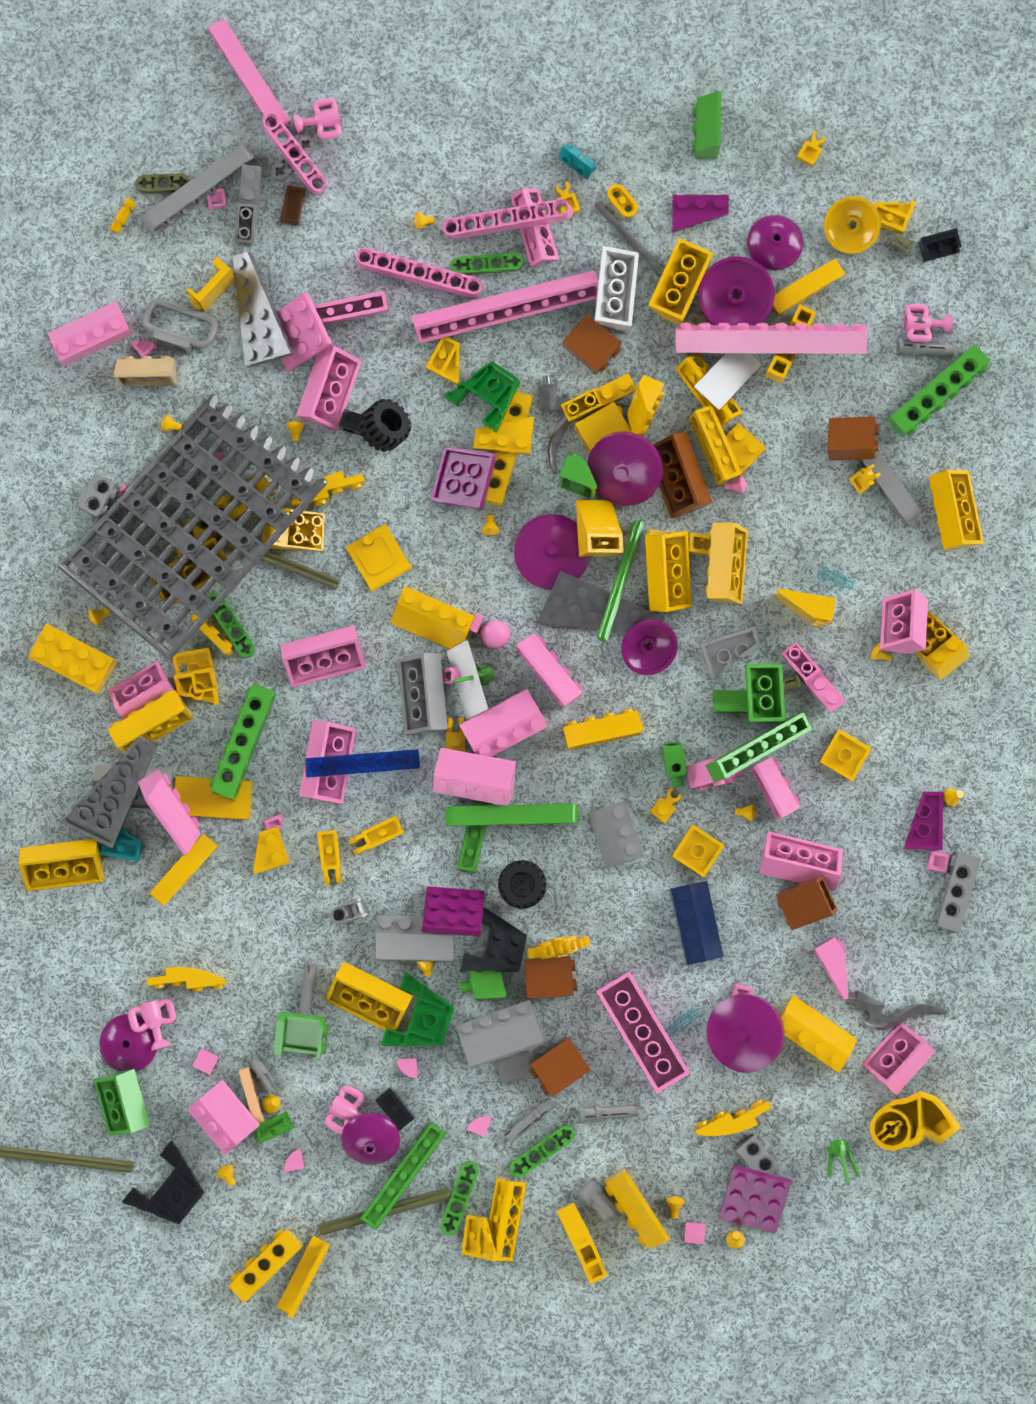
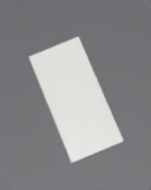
[694,353,761,410]
[447,640,488,720]

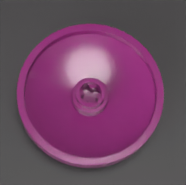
[699,256,775,326]
[587,431,663,506]
[514,514,590,590]
[707,994,785,1073]

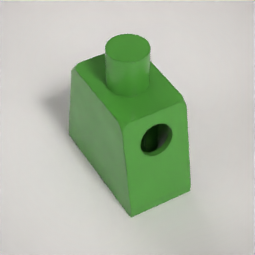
[660,741,687,787]
[459,971,507,999]

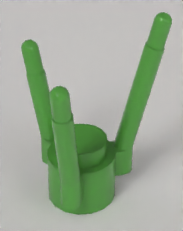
[452,664,494,697]
[827,1139,860,1186]

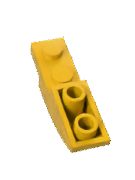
[561,373,637,422]
[291,471,366,510]
[146,967,228,992]
[694,1099,771,1136]
[556,1202,608,1285]

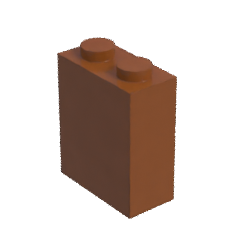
[562,314,622,375]
[827,416,880,461]
[776,875,838,930]
[524,956,577,999]
[529,1037,591,1097]

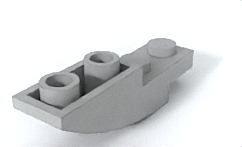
[235,164,262,243]

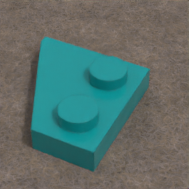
[100,828,143,861]

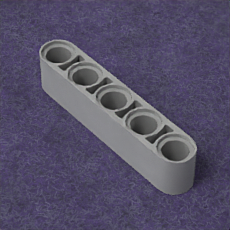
[858,451,921,525]

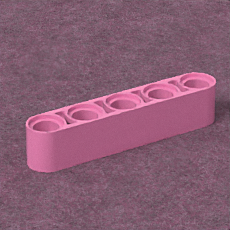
[262,113,326,195]

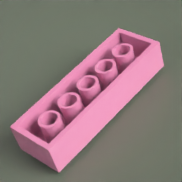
[596,971,690,1093]

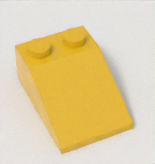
[774,588,836,628]

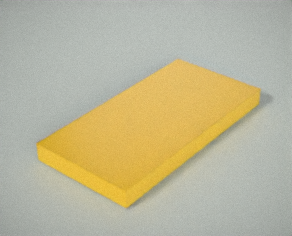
[175,776,253,820]

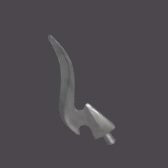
[539,375,572,474]
[845,991,948,1030]

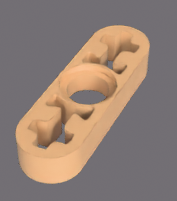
[239,1067,265,1123]

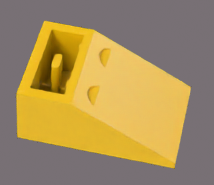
[627,375,665,437]
[576,500,623,557]
[262,508,325,551]
[915,611,970,681]

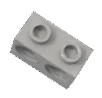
[77,473,119,519]
[735,1134,779,1174]

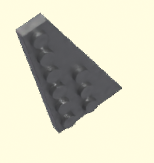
[233,252,295,367]
[537,571,665,632]
[61,736,158,848]

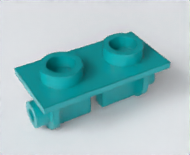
[558,144,597,180]

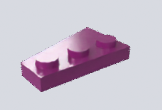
[672,195,729,233]
[903,791,943,850]

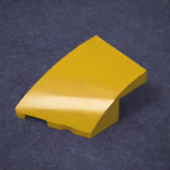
[173,646,220,705]

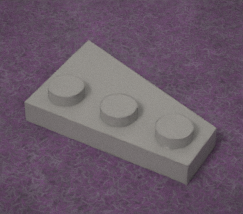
[699,626,760,680]

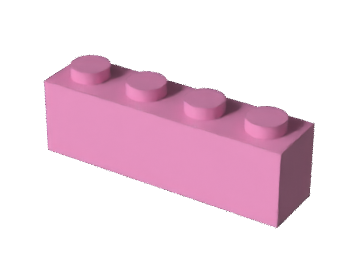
[314,291,389,326]

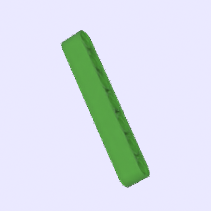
[445,804,578,826]

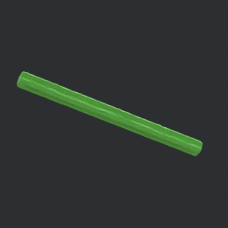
[597,520,644,642]

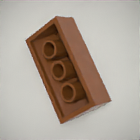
[653,432,713,519]

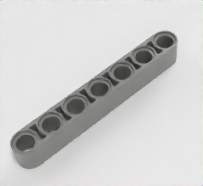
[141,144,257,235]

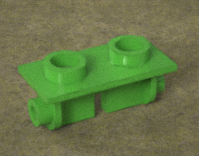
[253,1111,295,1144]

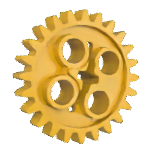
[527,935,590,959]

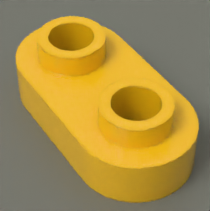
[607,184,638,219]

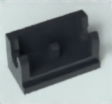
[918,228,962,262]
[338,409,382,437]
[375,1086,416,1131]

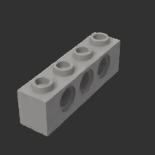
[933,852,981,933]

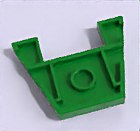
[443,361,520,433]
[381,972,454,1046]

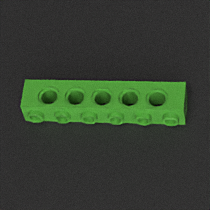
[888,344,990,438]
[210,684,276,801]
[705,712,812,782]

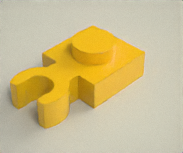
[797,131,826,167]
[555,181,581,215]
[849,464,881,494]
[649,788,681,823]

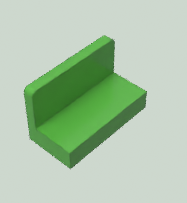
[713,690,748,714]

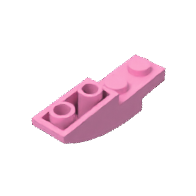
[781,642,846,714]

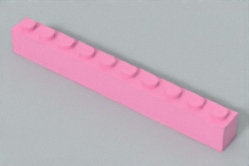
[412,270,599,344]
[676,323,868,354]

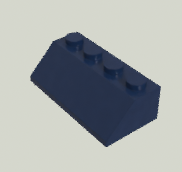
[669,881,724,965]

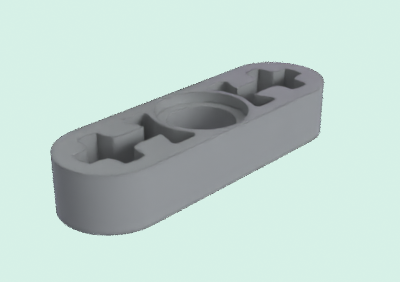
[272,136,315,182]

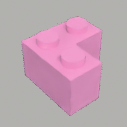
[686,757,743,791]

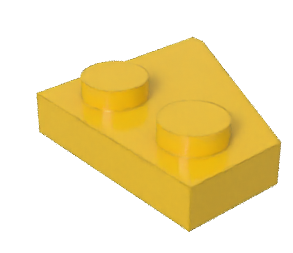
[874,201,916,235]
[425,337,460,385]
[253,826,290,874]
[461,1214,497,1261]

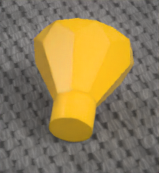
[414,211,434,230]
[161,414,182,432]
[287,420,305,441]
[482,515,500,536]
[88,608,110,626]
[870,643,892,662]
[943,788,964,806]
[735,804,757,822]
[416,961,435,976]
[262,1095,281,1113]
[216,1164,236,1187]
[666,1196,685,1218]
[726,1230,745,1249]

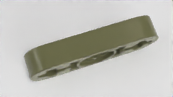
[135,173,190,194]

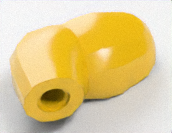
[869,1091,962,1151]

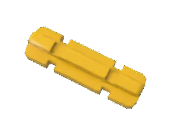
[110,198,136,234]

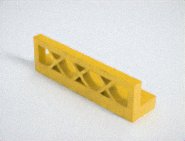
[675,353,743,427]
[689,405,742,486]
[488,1177,526,1261]
[277,1235,331,1319]

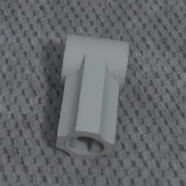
[578,1178,617,1220]

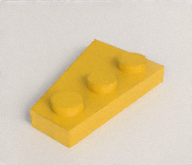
[473,416,534,455]

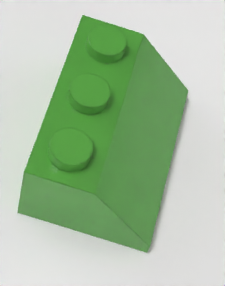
[692,91,722,159]
[558,454,597,500]
[745,664,786,724]
[93,1069,150,1135]

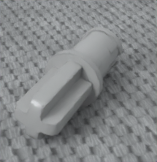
[248,1056,277,1094]

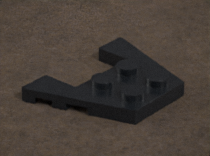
[459,907,527,972]
[122,1141,205,1224]

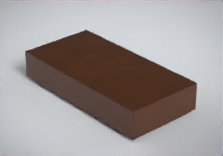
[280,185,306,226]

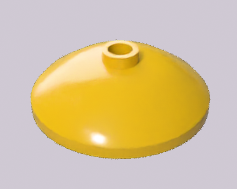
[824,196,881,254]

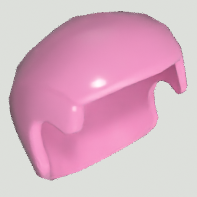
[479,620,510,649]

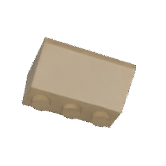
[114,356,177,386]

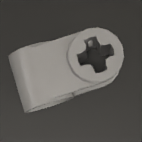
[330,897,369,924]

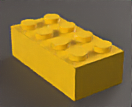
[28,623,117,694]

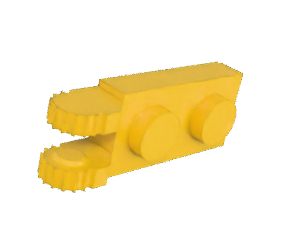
[191,613,234,657]
[446,717,466,752]
[348,816,404,855]
[317,830,342,886]

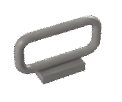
[142,299,219,356]

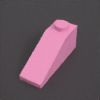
[813,937,848,1000]

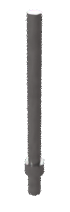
[594,201,665,277]

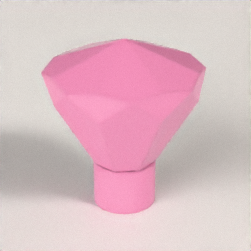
[725,475,746,494]

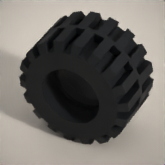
[359,399,411,452]
[498,860,547,909]

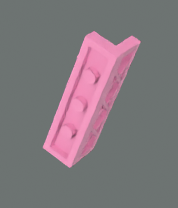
[511,188,559,267]

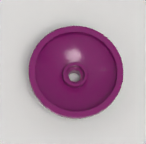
[747,215,803,270]
[621,620,678,675]
[99,1014,157,1072]
[341,1113,400,1165]

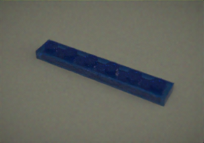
[304,749,420,778]

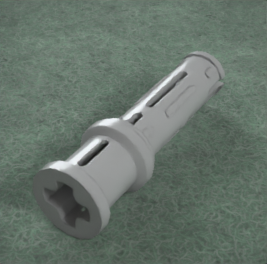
[896,338,955,357]
[579,1104,639,1123]

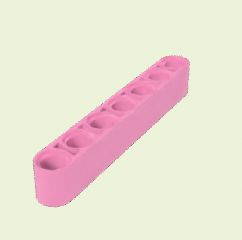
[207,18,291,127]
[443,199,573,240]
[356,248,482,299]

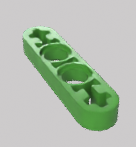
[450,253,523,275]
[208,593,255,658]
[510,1125,575,1178]
[441,1161,479,1236]

